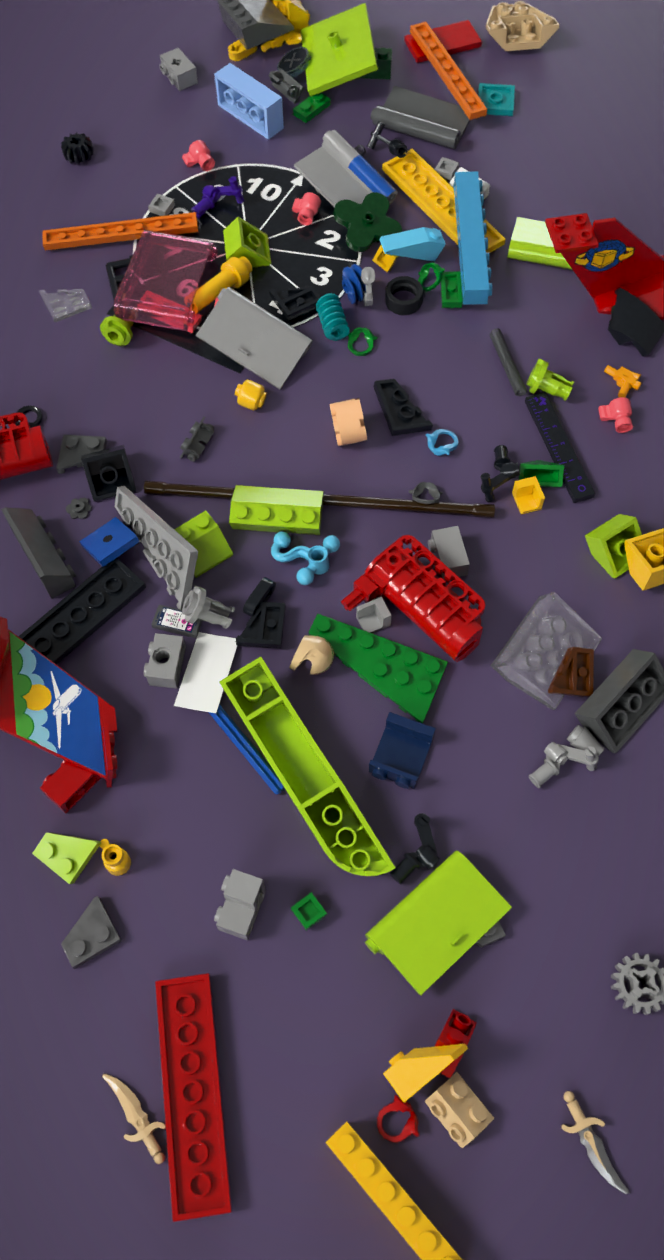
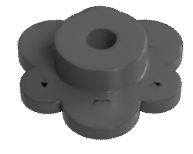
[66,498,92,519]

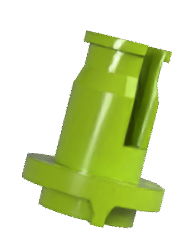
[100,302,139,346]
[526,359,574,401]

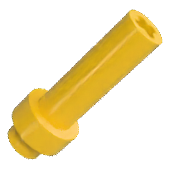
[184,256,253,314]

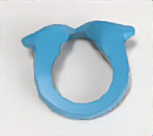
[426,429,459,456]

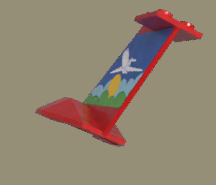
[0,616,117,788]

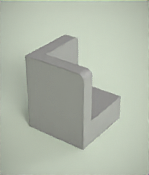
[356,597,392,633]

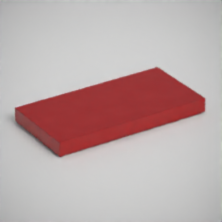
[404,20,482,63]

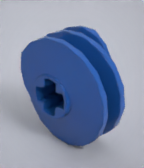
[342,264,366,304]

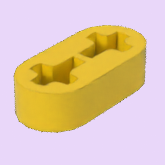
[228,40,258,61]

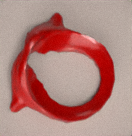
[377,1095,419,1143]

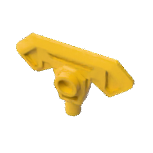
[261,31,302,52]

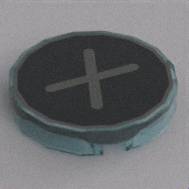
[277,47,311,77]

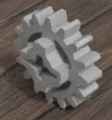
[611,953,664,1015]

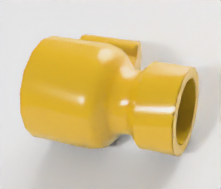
[100,839,131,876]

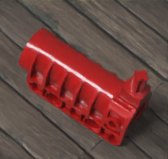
[0,412,53,480]
[341,535,485,662]

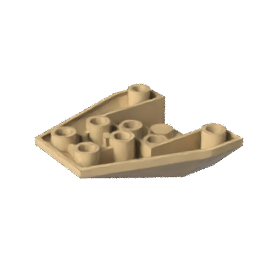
[486,1,559,51]

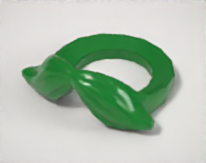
[418,262,445,292]
[348,327,378,356]

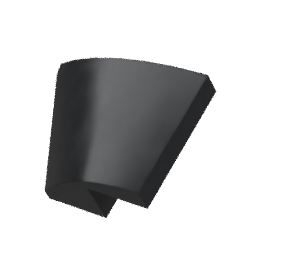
[608,288,664,357]

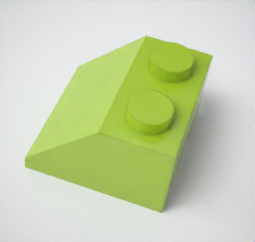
[223,217,271,267]
[174,510,233,578]
[585,514,642,579]

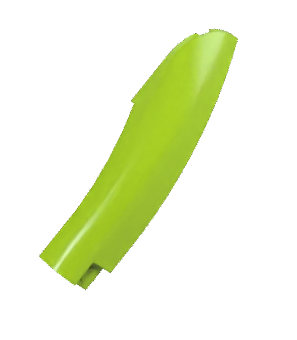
[219,656,396,876]

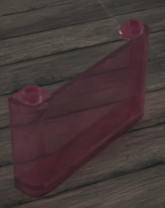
[114,230,218,331]

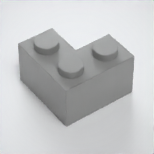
[214,869,266,941]

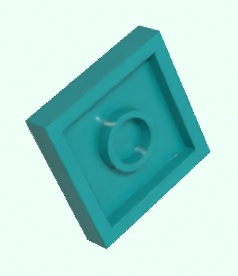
[478,83,515,116]

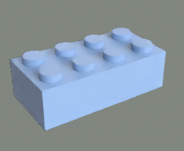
[214,63,284,140]

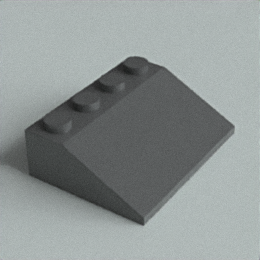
[217,0,295,50]

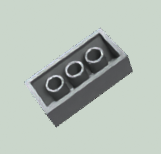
[1,507,76,599]
[575,649,664,754]

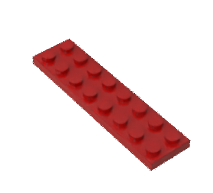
[155,973,232,1222]

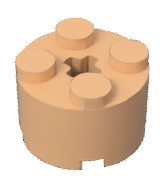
[330,398,367,446]

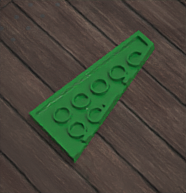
[308,613,448,723]

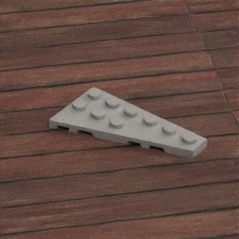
[115,486,198,610]

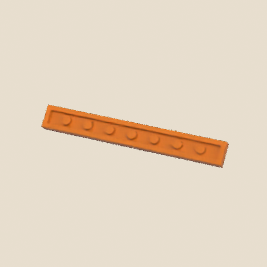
[410,22,487,120]
[42,212,198,250]

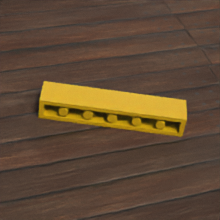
[325,1122,462,1260]

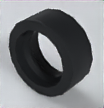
[385,276,423,315]

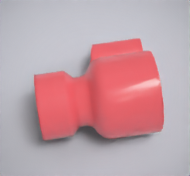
[182,140,215,171]
[292,192,321,225]
[598,397,633,433]

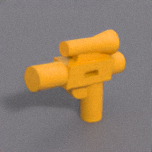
[604,365,642,398]

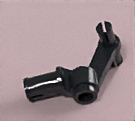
[367,121,408,158]
[480,445,520,502]
[389,813,440,885]

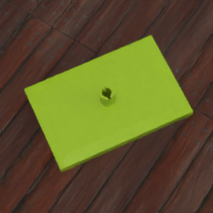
[301,3,378,97]

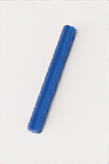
[208,704,285,795]

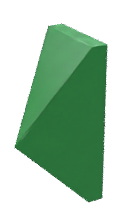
[518,460,564,487]

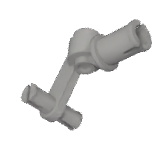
[529,742,599,788]

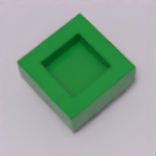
[291,892,327,931]

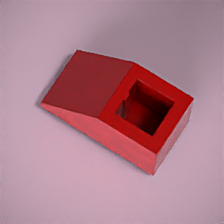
[434,1009,477,1078]

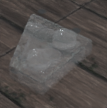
[39,289,92,322]

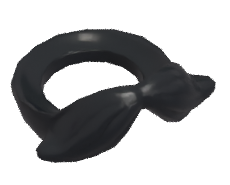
[16,406,42,428]

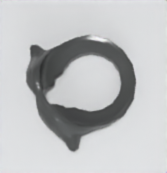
[409,482,443,504]

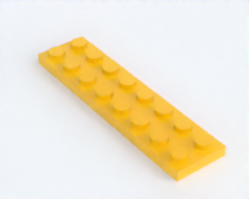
[382,149,506,253]

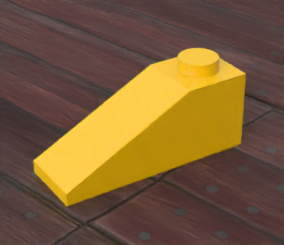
[383,1044,469,1102]

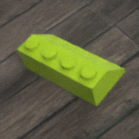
[229,485,324,535]

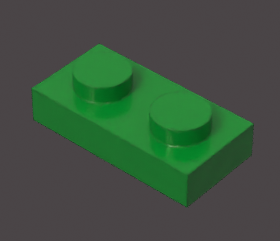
[293,93,331,123]
[440,272,463,308]

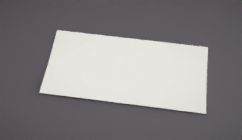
[174,632,237,713]

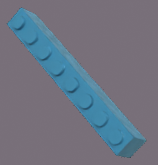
[453,172,492,305]

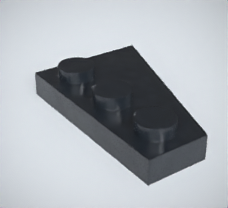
[373,379,433,436]

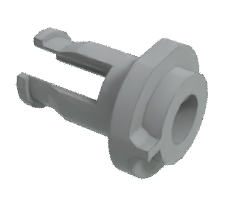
[182,586,235,629]

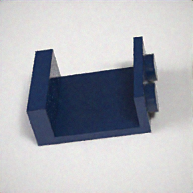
[369,712,436,789]

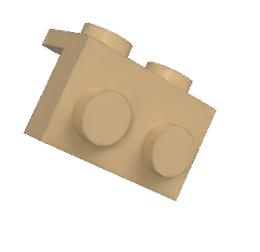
[425,1072,495,1148]

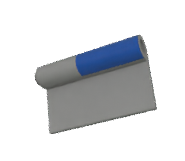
[294,130,398,207]

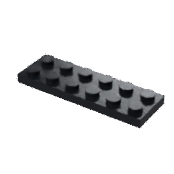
[18,558,146,665]

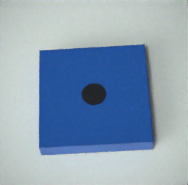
[79,517,140,567]

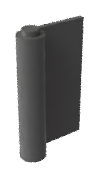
[371,86,470,150]

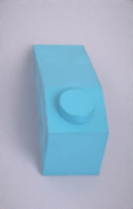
[379,227,446,262]

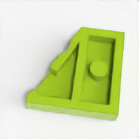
[32,832,101,884]

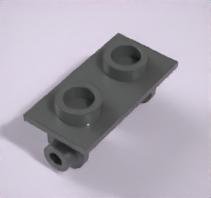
[269,68,304,104]
[179,416,214,462]

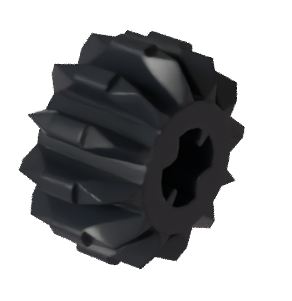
[61,132,94,165]

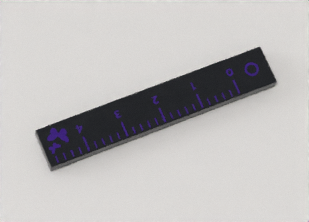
[525,392,595,503]

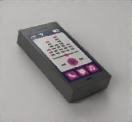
[151,605,203,638]

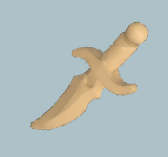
[102,1074,166,1164]

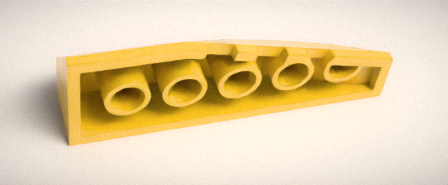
[624,528,664,591]

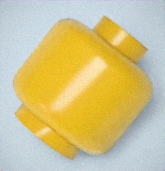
[234,379,267,411]

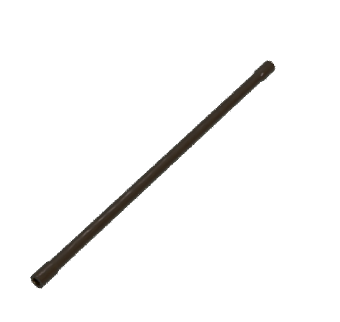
[144,481,495,518]

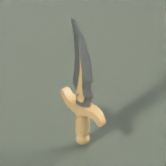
[561,1091,629,1194]

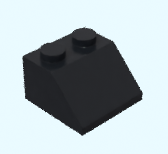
[81,445,136,501]

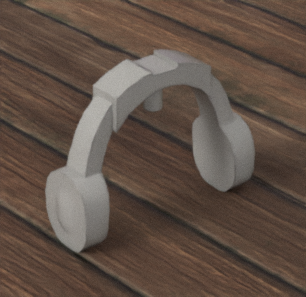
[361,267,375,306]

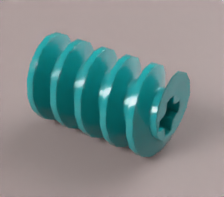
[316,293,350,341]

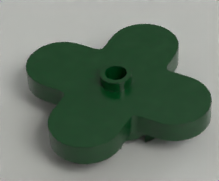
[333,192,402,252]

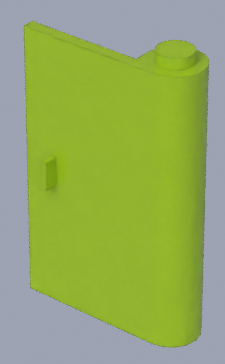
[507,217,572,270]
[365,850,512,996]

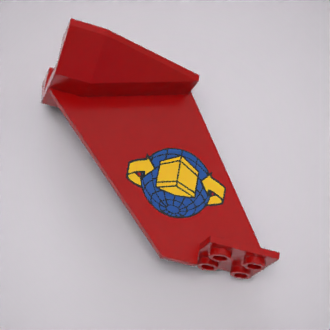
[545,213,664,320]

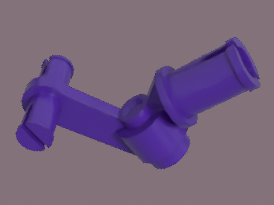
[191,176,245,218]

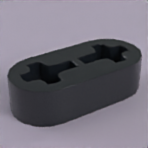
[243,577,276,617]

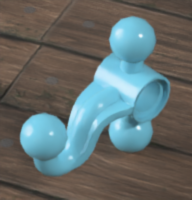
[271,531,340,585]

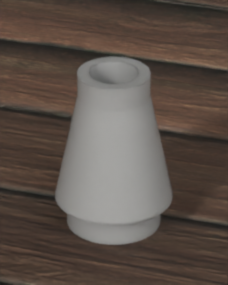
[566,724,605,757]

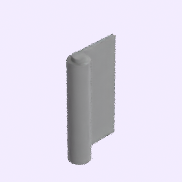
[196,287,313,390]

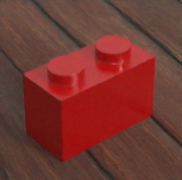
[40,760,101,814]

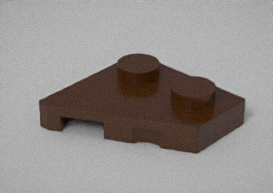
[548,647,594,697]

